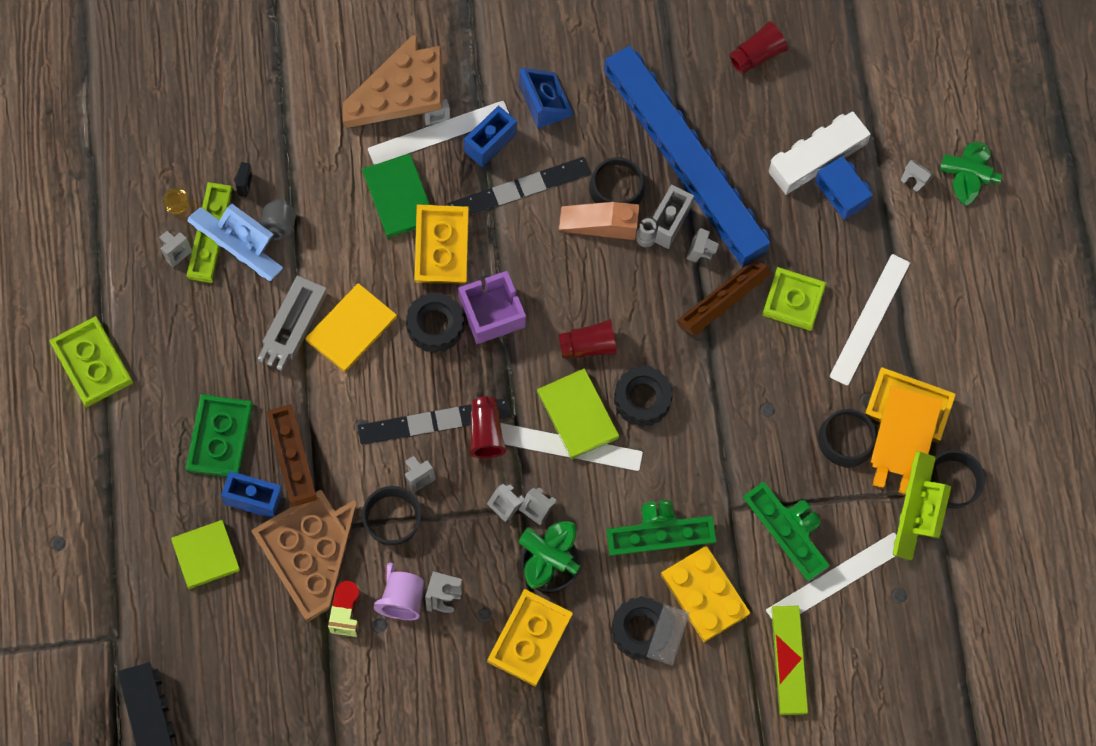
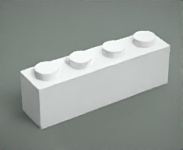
[768,111,871,195]

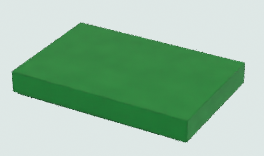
[362,153,430,238]
[185,394,254,477]

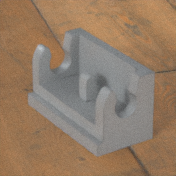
[425,571,462,613]

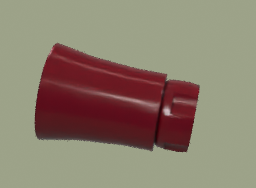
[729,21,788,74]
[558,319,617,358]
[469,396,506,459]

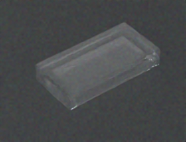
[646,604,690,666]

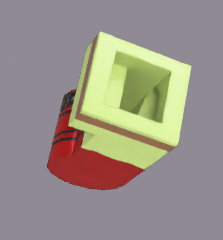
[328,581,360,637]

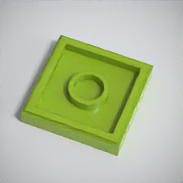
[762,267,827,331]
[171,520,240,589]

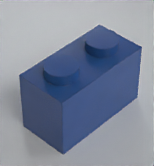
[464,105,517,168]
[815,156,873,220]
[221,471,284,518]

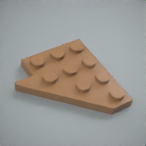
[343,35,443,128]
[251,490,357,622]

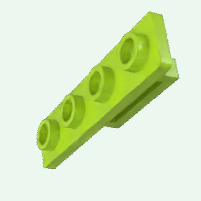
[893,451,951,560]

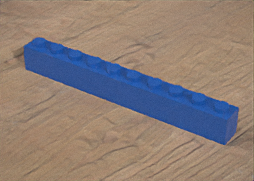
[604,46,770,267]

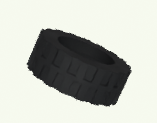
[406,292,464,353]
[614,365,673,427]
[611,596,672,660]

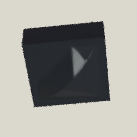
[234,162,253,197]

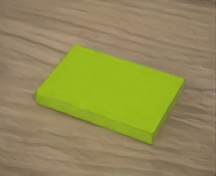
[49,316,133,408]
[537,368,619,460]

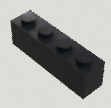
[117,662,176,746]

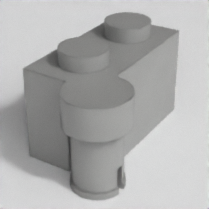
[636,184,694,249]

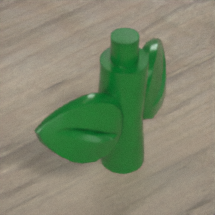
[940,142,1002,206]
[518,521,581,589]

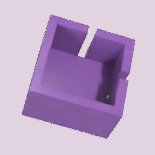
[458,271,526,344]

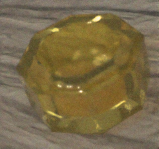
[163,188,189,215]

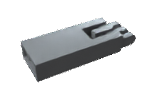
[258,275,327,371]

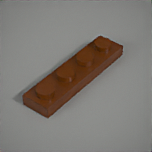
[677,260,771,336]
[266,404,317,507]

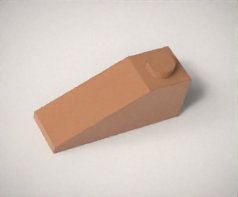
[559,202,639,240]

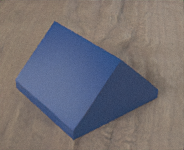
[519,68,574,129]

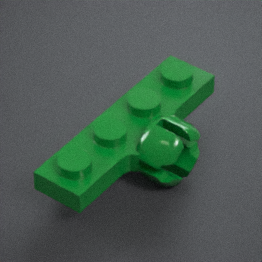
[743,481,830,583]
[606,500,716,556]

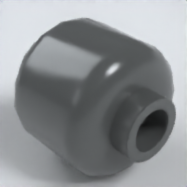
[260,200,296,240]

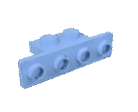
[187,204,283,281]

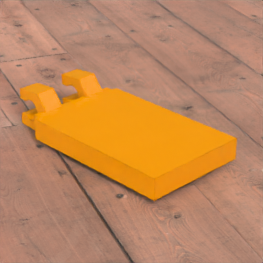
[870,386,942,494]

